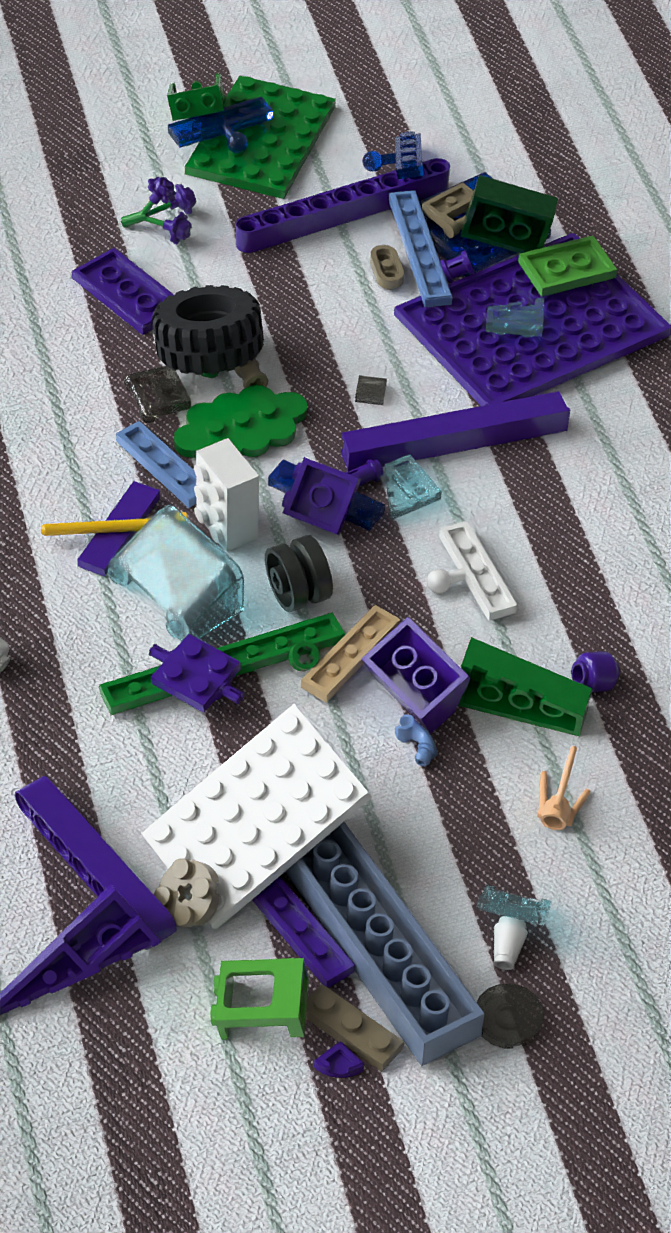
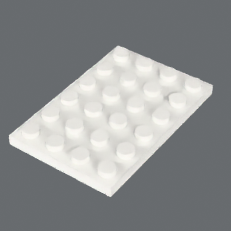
[141,704,372,930]

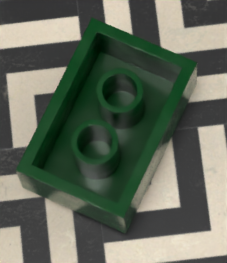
[461,175,558,253]

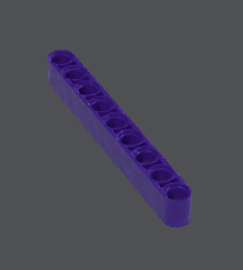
[236,158,450,253]

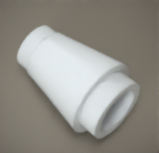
[494,916,528,970]

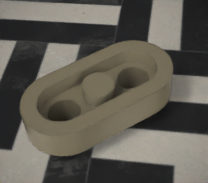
[370,245,404,290]

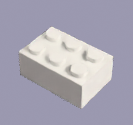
[194,438,259,552]

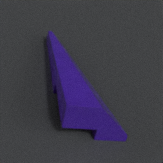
[0,884,162,1015]

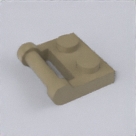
[422,182,474,238]

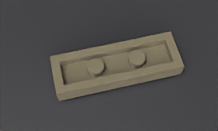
[306,984,404,1072]

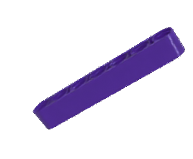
[14,776,177,950]

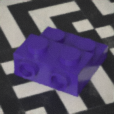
[282,457,361,535]

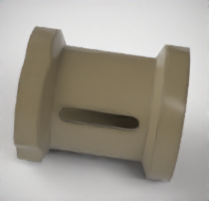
[234,358,269,388]

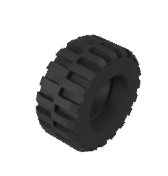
[152,285,264,375]

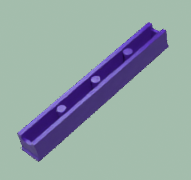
[341,391,571,472]

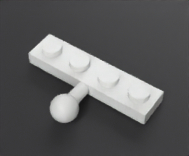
[427,521,518,621]

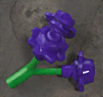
[121,177,196,245]

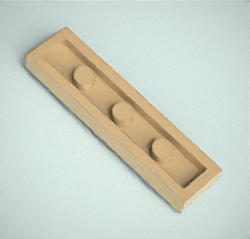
[301,605,400,703]

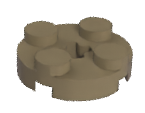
[154,858,220,928]

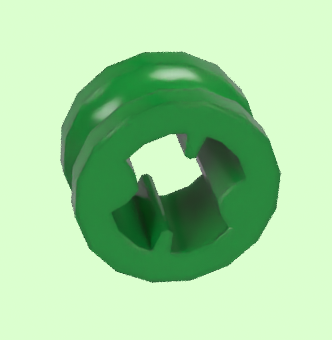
[288,641,319,672]

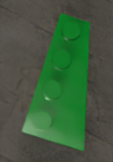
[458,637,592,737]

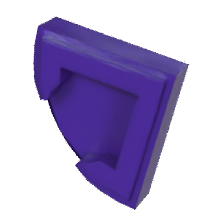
[314,1041,364,1078]

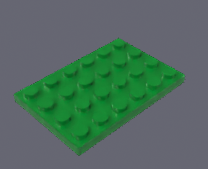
[185,75,336,199]

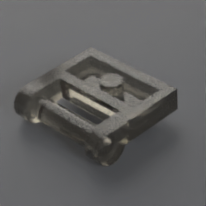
[124,366,191,423]

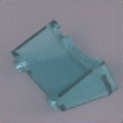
[108,505,244,642]

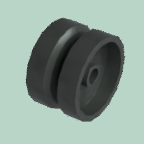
[265,535,333,612]

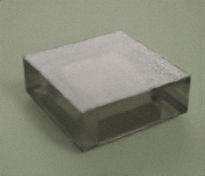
[355,375,387,405]

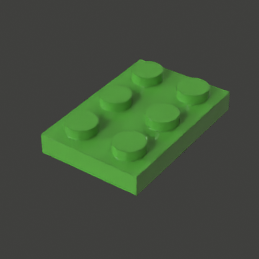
[518,235,617,297]

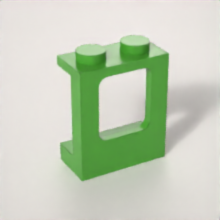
[210,958,309,1040]

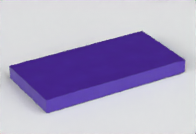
[71,248,174,335]

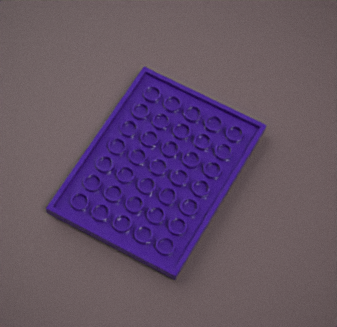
[394,232,671,406]

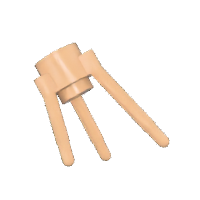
[537,746,590,830]

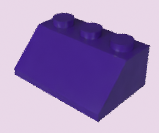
[361,617,470,734]

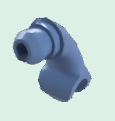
[395,715,438,766]

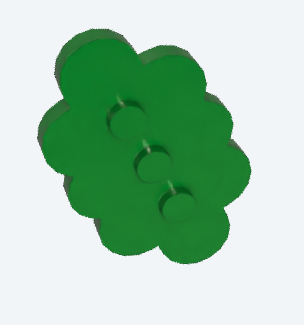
[174,385,307,458]

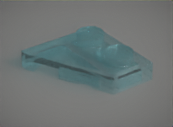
[384,454,442,520]

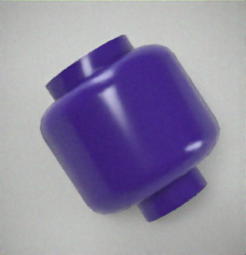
[571,651,620,693]

